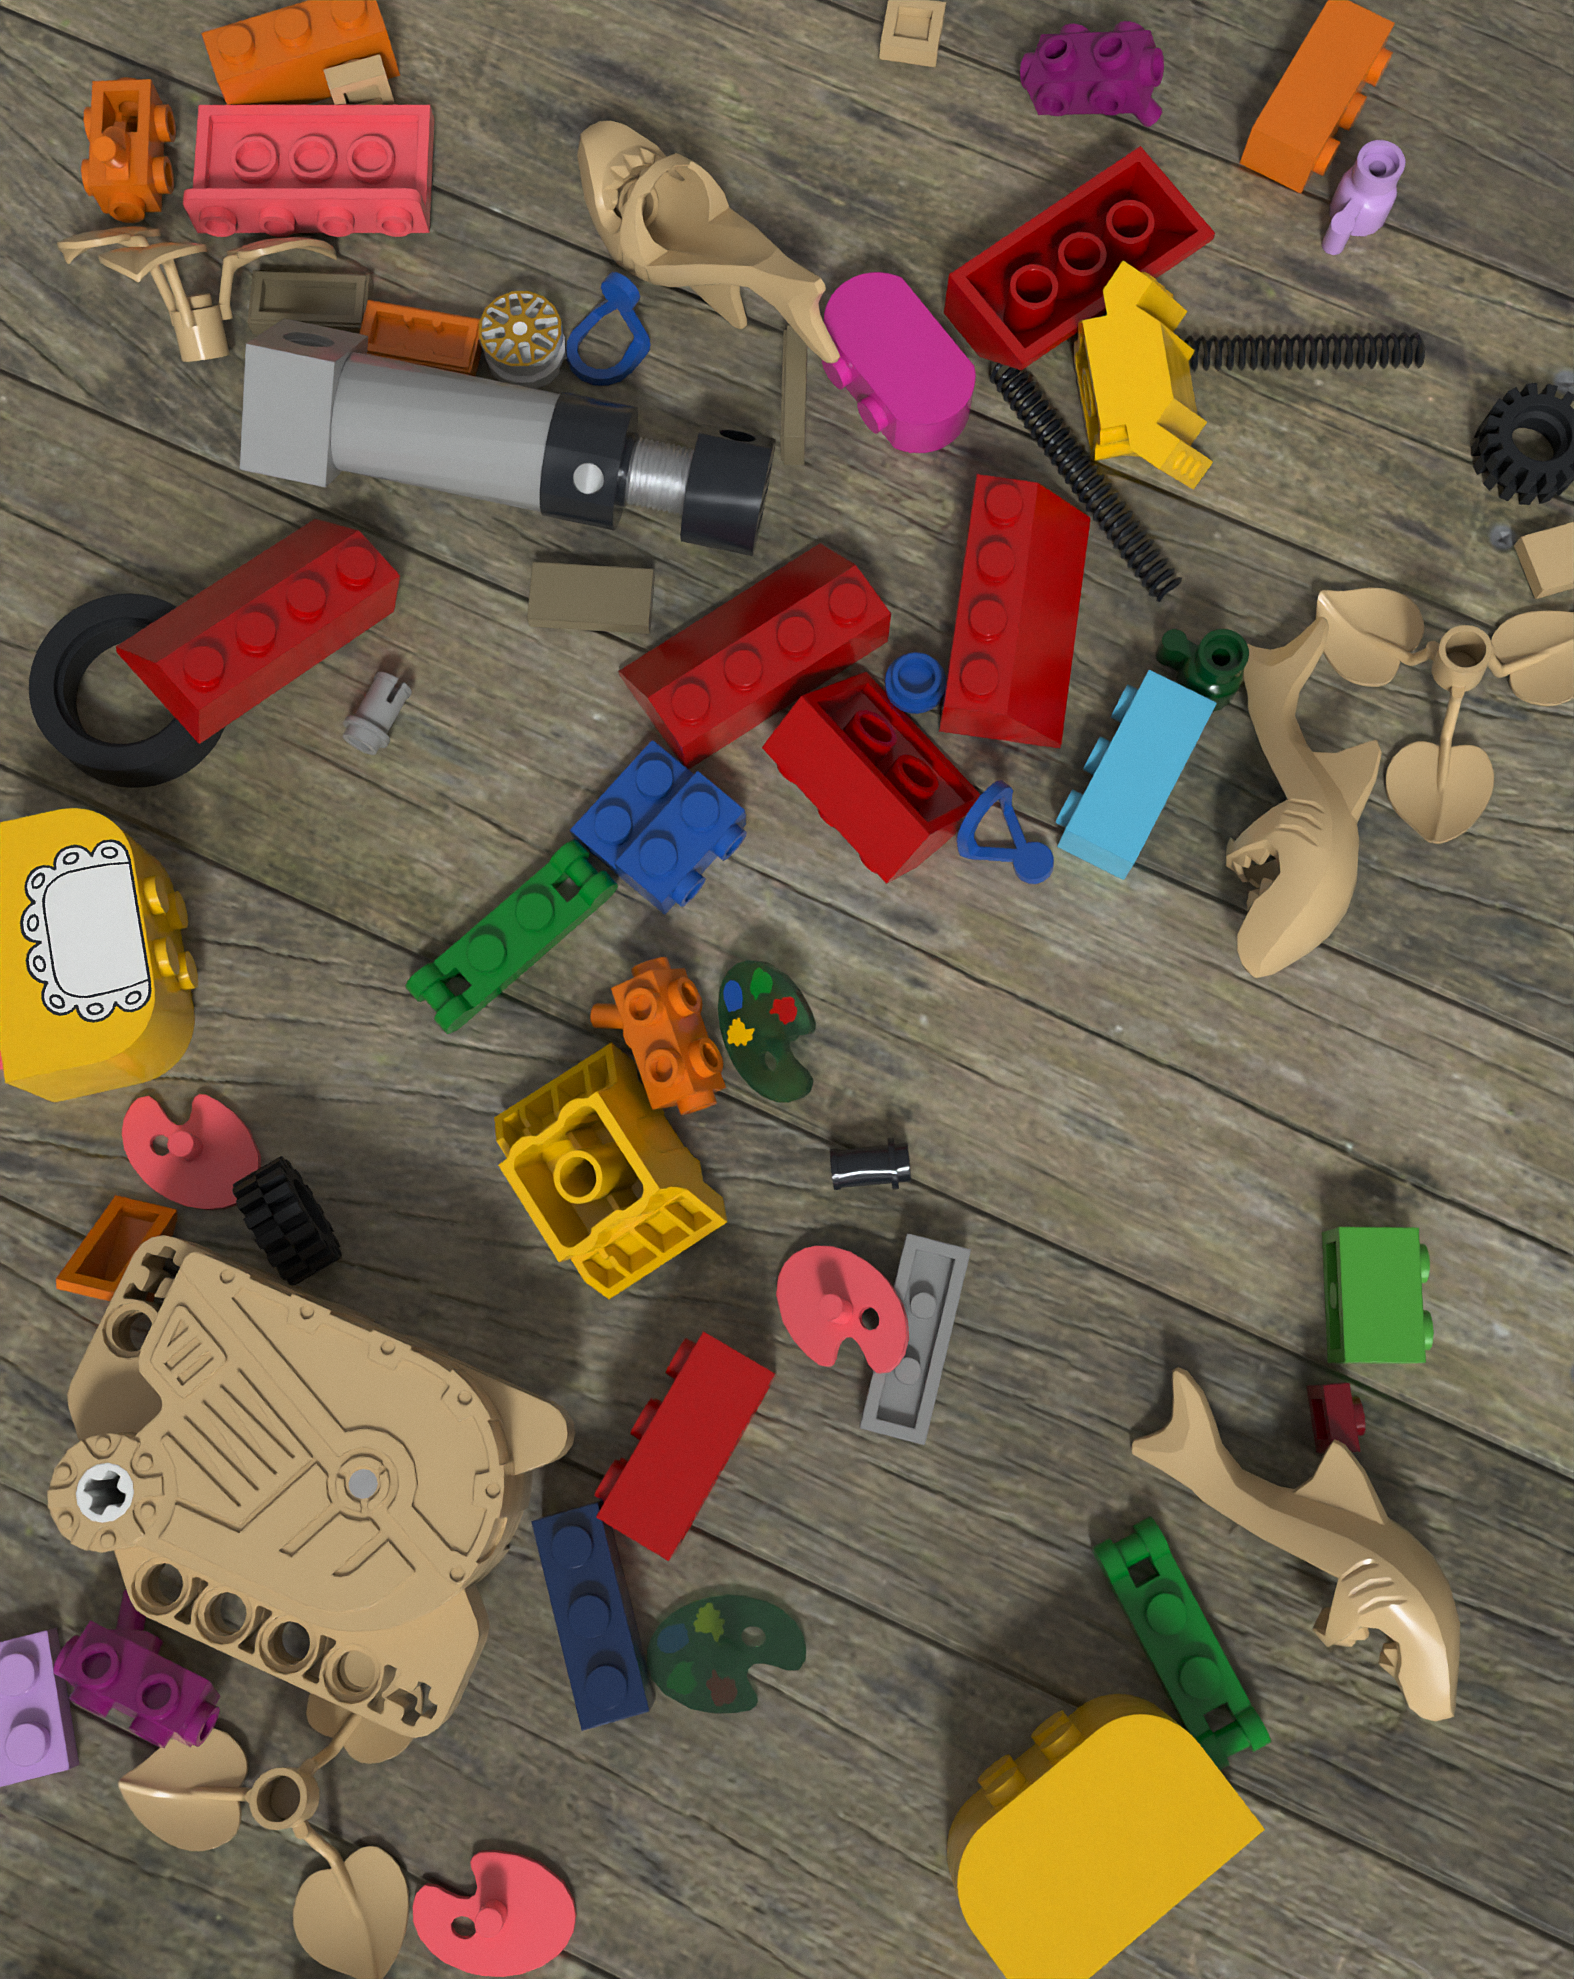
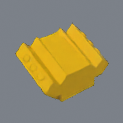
[1073,261,1213,490]
[494,1042,728,1299]

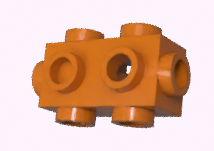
[81,77,176,223]
[590,957,726,1115]

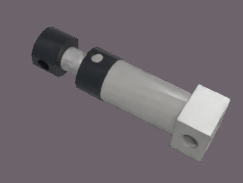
[240,318,776,556]

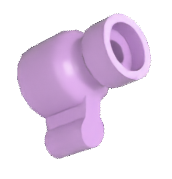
[1322,140,1405,255]

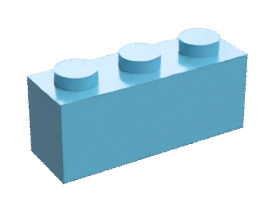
[1055,670,1217,880]

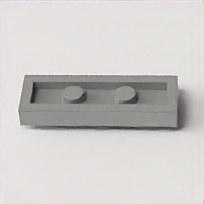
[859,1233,971,1445]

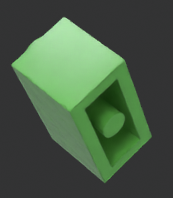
[1322,1227,1434,1364]

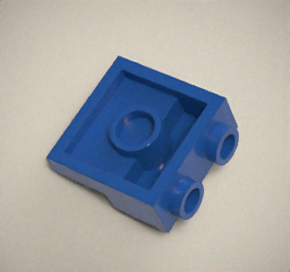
[570,740,747,915]

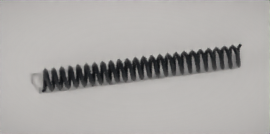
[1178,332,1425,372]
[990,363,1182,602]

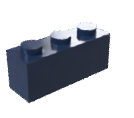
[531,1500,656,1731]

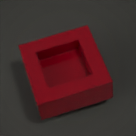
[1306,1382,1366,1453]

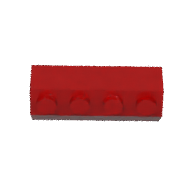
[944,146,1215,370]
[939,474,1091,749]
[116,519,400,744]
[618,543,891,770]

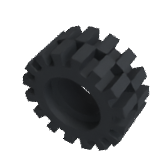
[1471,383,1574,505]
[232,1156,342,1286]

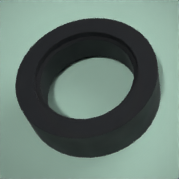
[29,593,226,788]

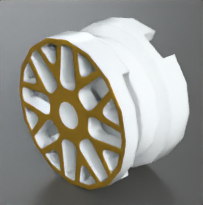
[479,291,567,389]

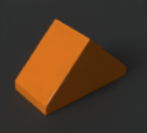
[56,1195,177,1302]

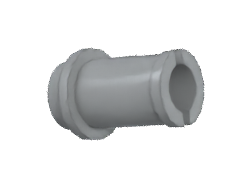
[343,672,412,755]

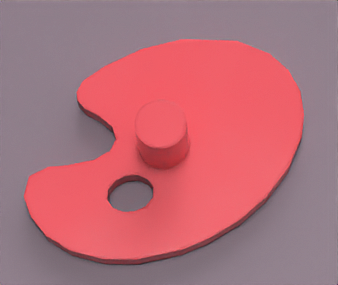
[122,1094,261,1210]
[776,1246,909,1374]
[413,1850,577,1977]

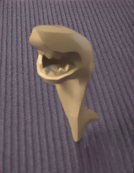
[577,121,840,364]
[1226,617,1382,978]
[1132,1367,1460,1721]

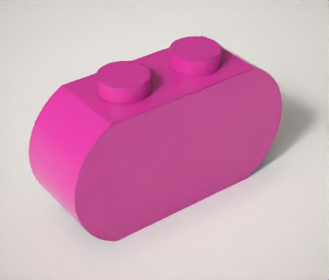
[822,272,976,453]

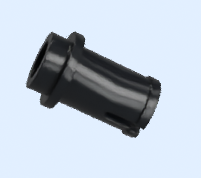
[830,1138,911,1190]

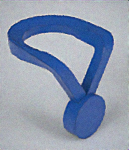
[566,272,651,386]
[957,780,1054,884]

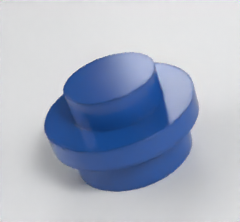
[884,652,946,714]

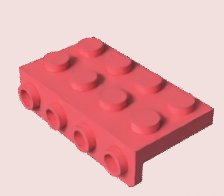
[183,105,434,237]

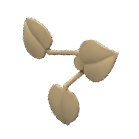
[57,226,337,362]
[1316,587,1574,844]
[118,1651,424,1979]

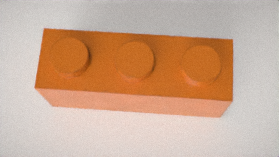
[201,0,400,105]
[1240,0,1395,194]

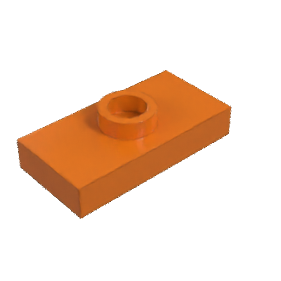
[359,300,482,376]

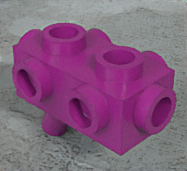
[1020,21,1164,127]
[53,1589,221,1749]

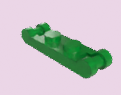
[405,839,618,1034]
[1091,1516,1271,1770]

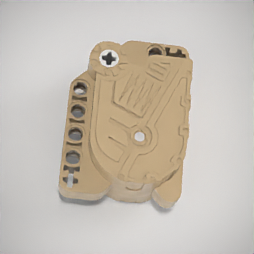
[47,1235,575,1738]

